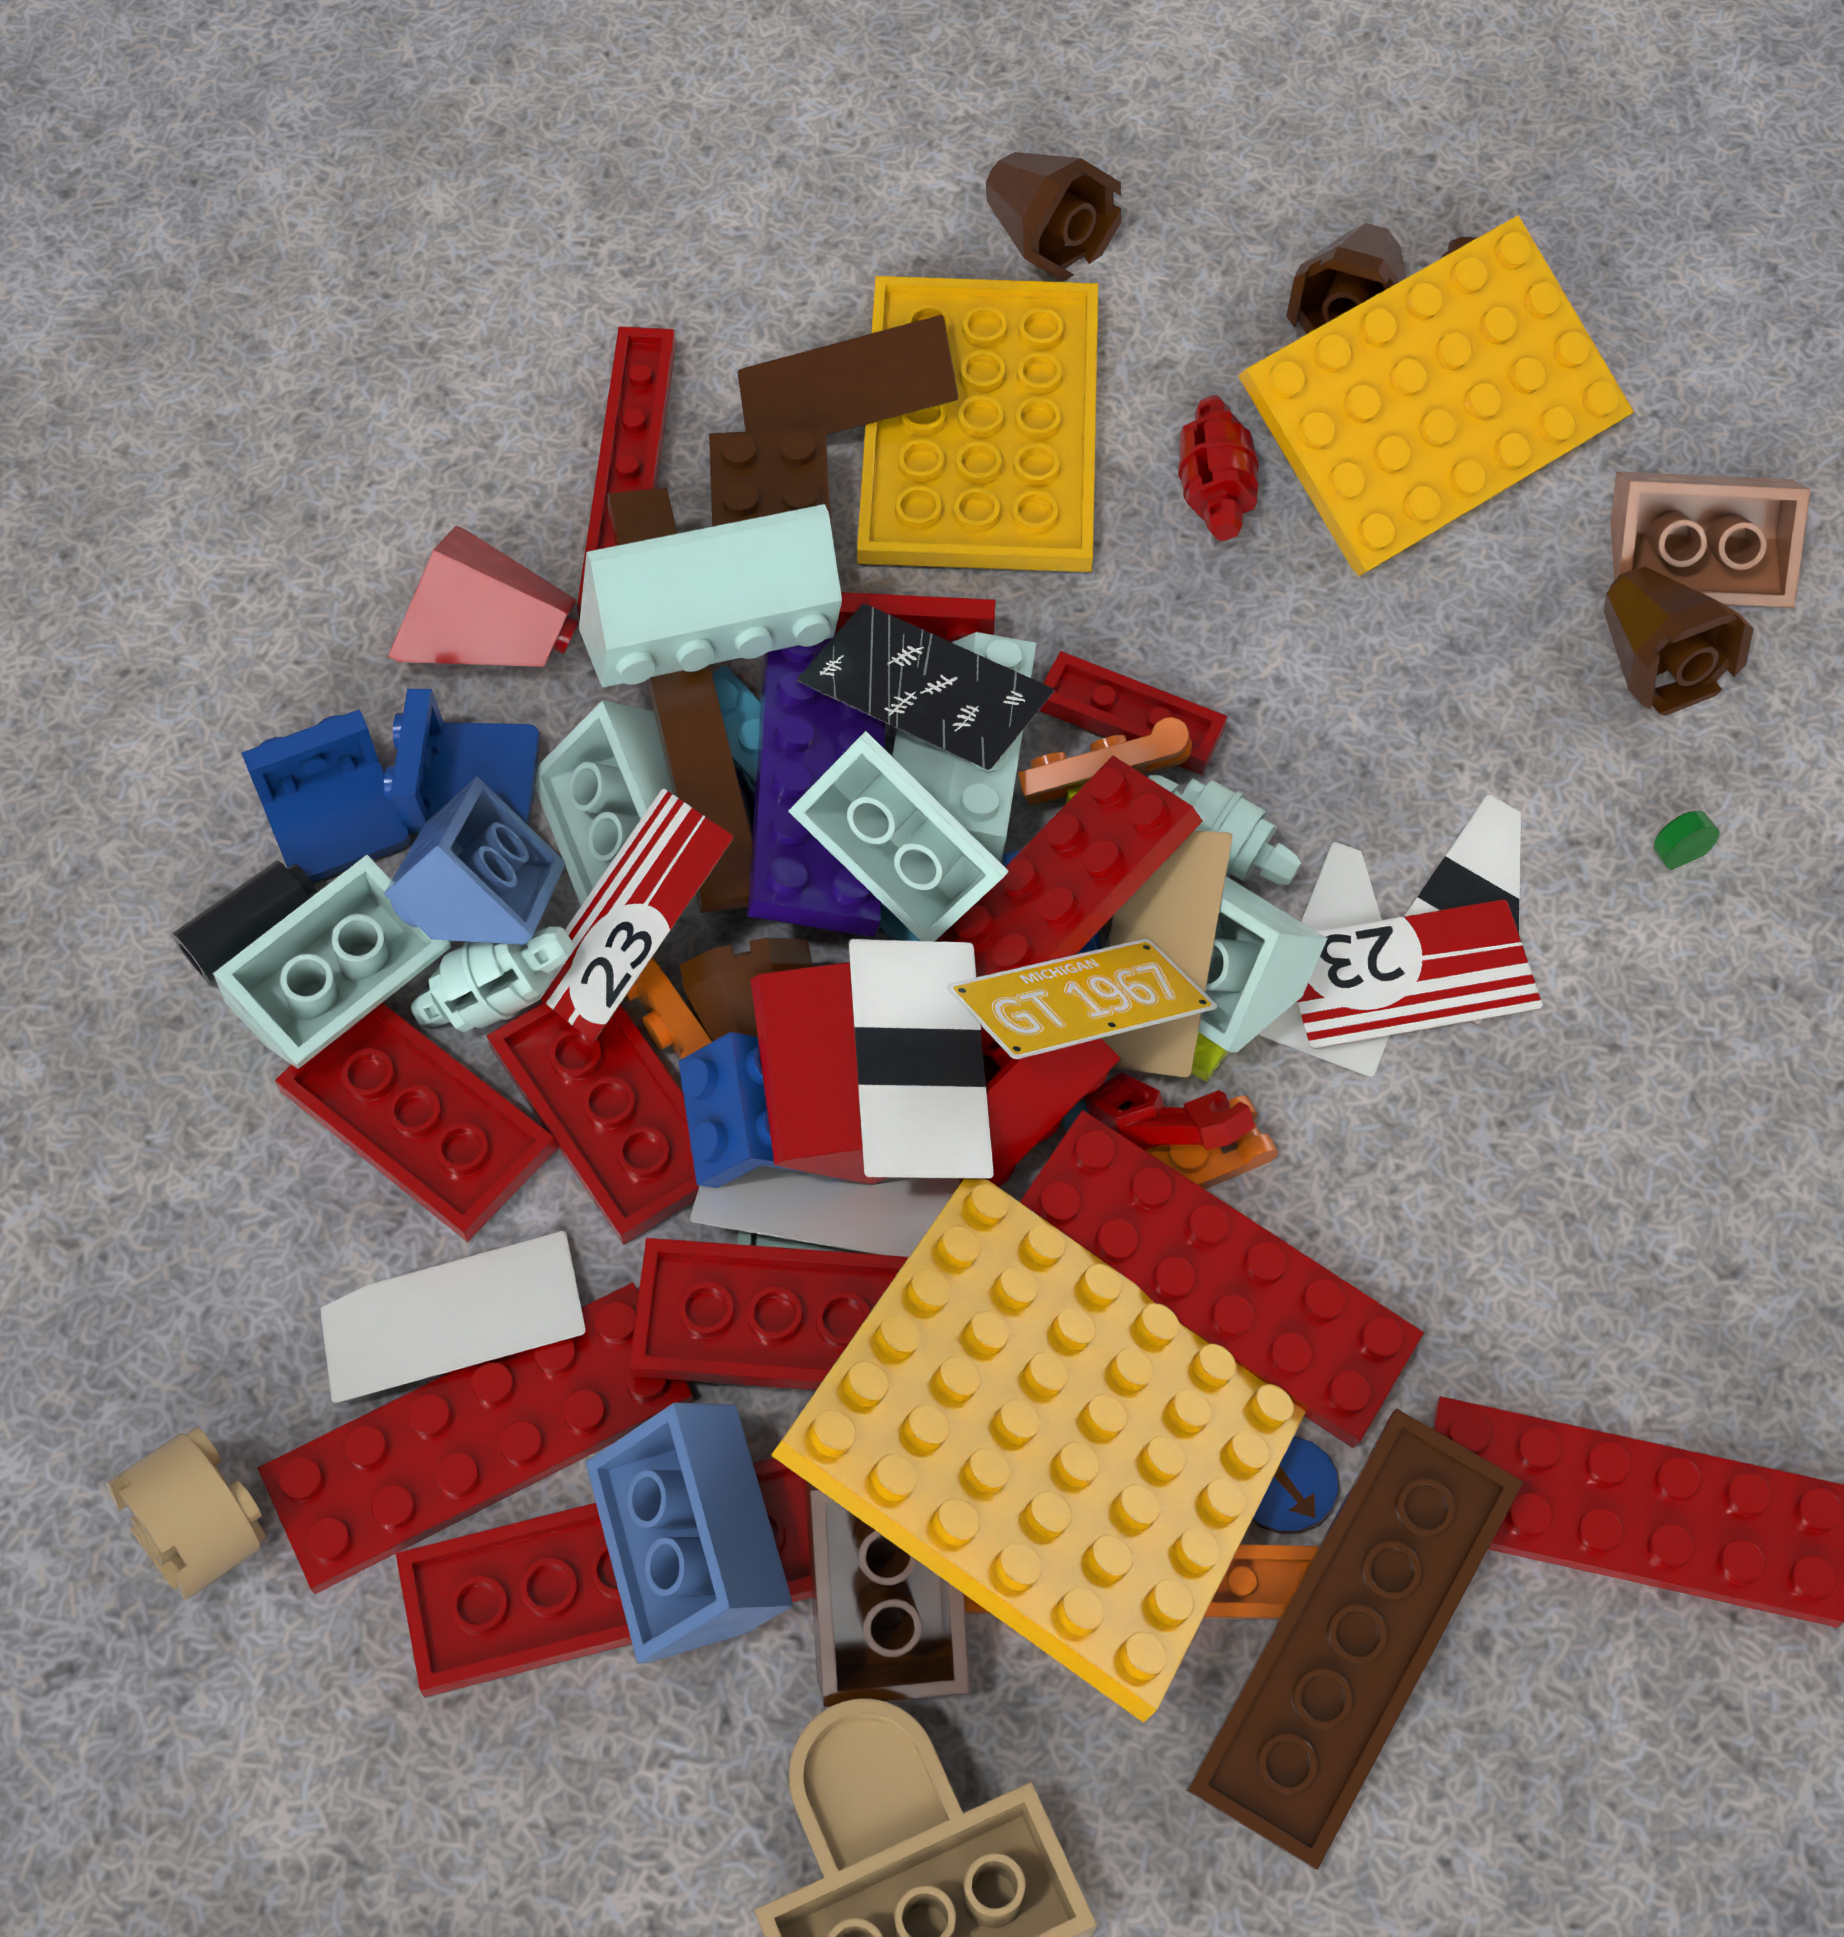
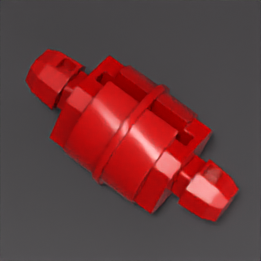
[1178,395,1259,541]

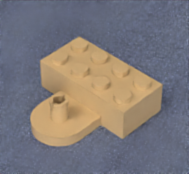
[754,1699,1097,1937]

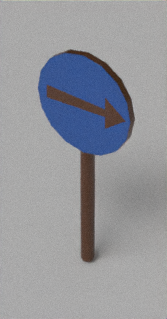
[1252,1436,1338,1534]

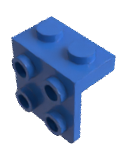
[384,688,541,833]
[241,709,410,883]
[679,1032,809,1188]

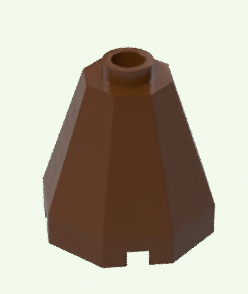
[986,152,1121,281]
[1286,223,1406,335]
[1604,567,1754,716]
[679,937,813,1042]

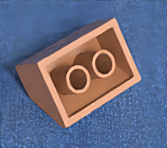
[1610,471,1811,608]

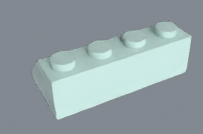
[579,504,842,688]
[892,632,1036,863]

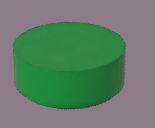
[1653,811,1720,870]

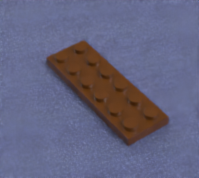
[1185,1409,1523,1870]

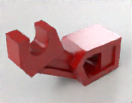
[1083,1072,1256,1150]

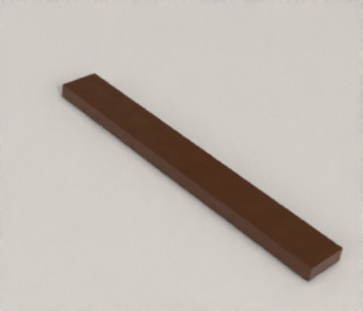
[607,488,752,913]

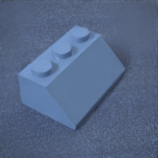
[384,776,565,945]
[586,1403,793,1664]

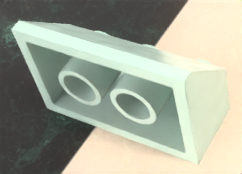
[535,700,673,906]
[788,731,1009,942]
[213,855,451,1069]
[1104,876,1328,1052]

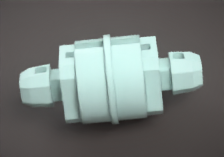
[1148,775,1302,885]
[411,927,574,1033]

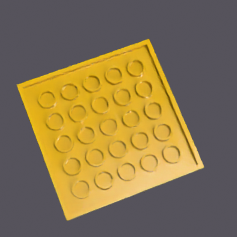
[771,1178,1306,1723]

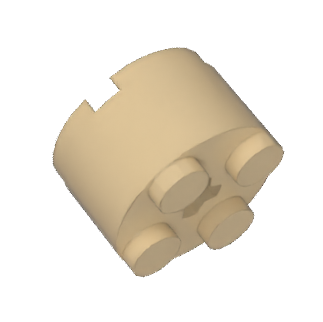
[106,1427,267,1601]

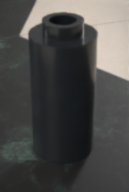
[172,860,317,985]

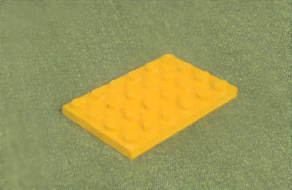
[1238,215,1634,577]
[857,276,1098,572]

